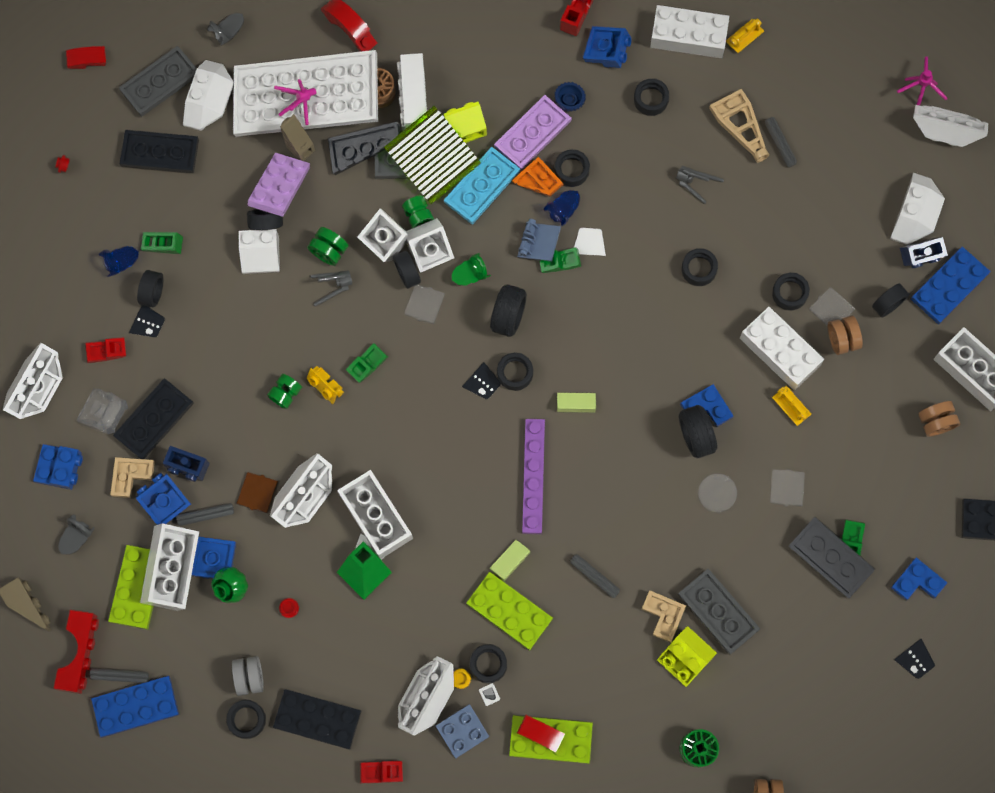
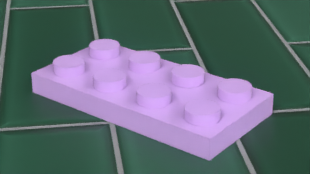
[494,95,572,171]
[248,153,310,217]

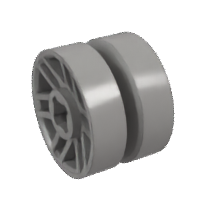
[232,656,264,696]

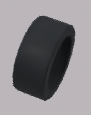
[634,79,669,116]
[554,149,590,187]
[247,209,283,230]
[682,248,718,286]
[393,251,421,289]
[137,270,164,308]
[772,272,810,311]
[872,283,909,318]
[497,352,533,391]
[470,644,507,683]
[226,700,266,739]

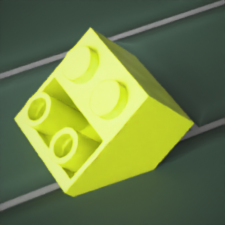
[444,101,487,147]
[657,626,717,687]

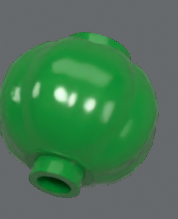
[211,567,248,603]

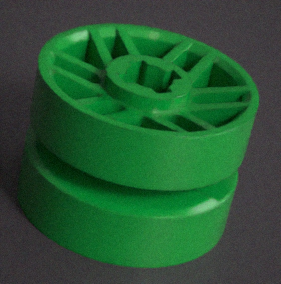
[307,227,349,266]
[679,729,719,768]

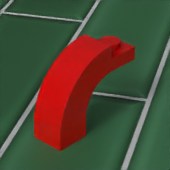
[320,0,378,52]

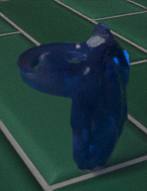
[543,190,580,226]
[99,246,139,277]

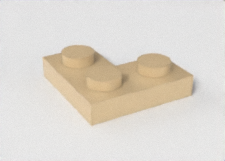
[110,457,155,498]
[642,590,686,643]

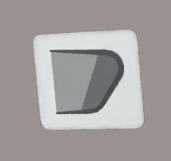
[479,683,500,706]

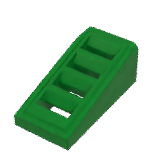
[141,232,183,254]

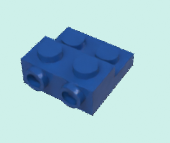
[583,26,632,68]
[33,444,83,490]
[135,473,191,525]

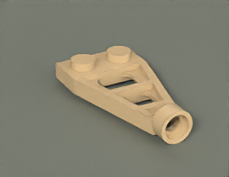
[709,89,770,163]

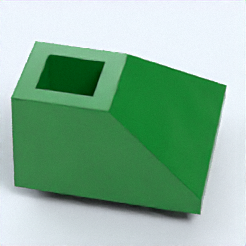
[337,542,392,600]

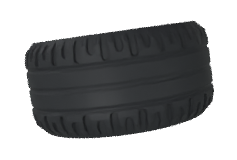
[490,284,527,337]
[678,405,717,458]

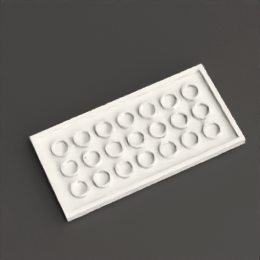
[233,50,378,137]

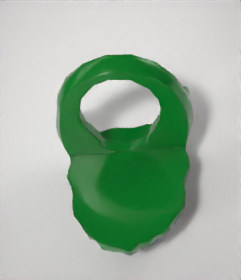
[451,253,491,286]

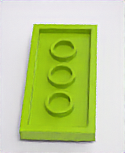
[108,545,154,630]
[466,572,553,651]
[509,715,593,764]

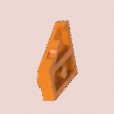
[512,156,564,197]

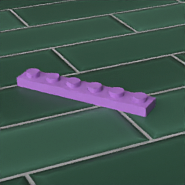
[522,419,545,534]

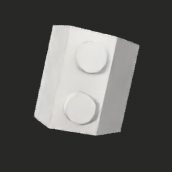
[358,209,408,262]
[406,218,454,273]
[239,229,280,274]

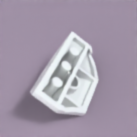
[183,60,234,131]
[913,105,988,147]
[890,173,945,245]
[3,343,63,419]
[270,453,332,528]
[398,656,454,736]

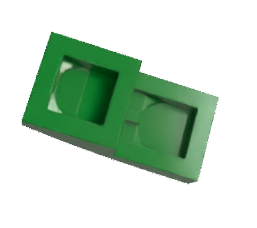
[540,247,581,273]
[346,343,388,383]
[842,519,865,555]

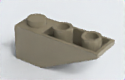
[280,114,315,161]
[0,577,51,631]

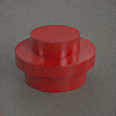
[55,155,70,173]
[279,598,299,618]

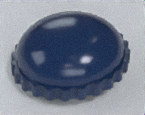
[555,82,586,112]

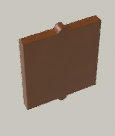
[237,472,278,513]

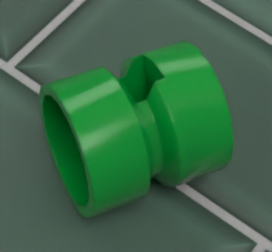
[402,195,434,229]
[267,373,302,409]

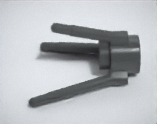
[676,166,724,204]
[310,270,352,306]

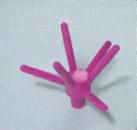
[897,56,947,105]
[274,79,317,125]

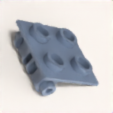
[517,219,561,262]
[436,704,489,759]

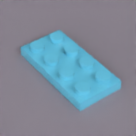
[444,147,520,225]

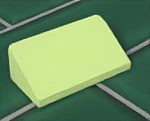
[557,393,596,412]
[490,540,530,581]

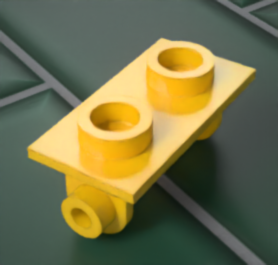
[726,18,764,53]
[306,366,344,404]
[772,386,812,426]

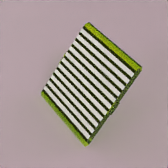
[384,105,481,204]

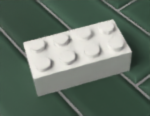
[650,5,729,58]
[397,53,428,138]
[740,307,824,391]
[933,327,995,411]
[337,470,413,559]
[140,523,199,611]

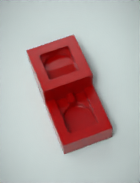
[66,46,106,69]
[85,338,126,363]
[517,715,564,752]
[360,761,403,784]

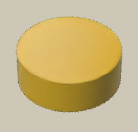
[453,669,471,689]

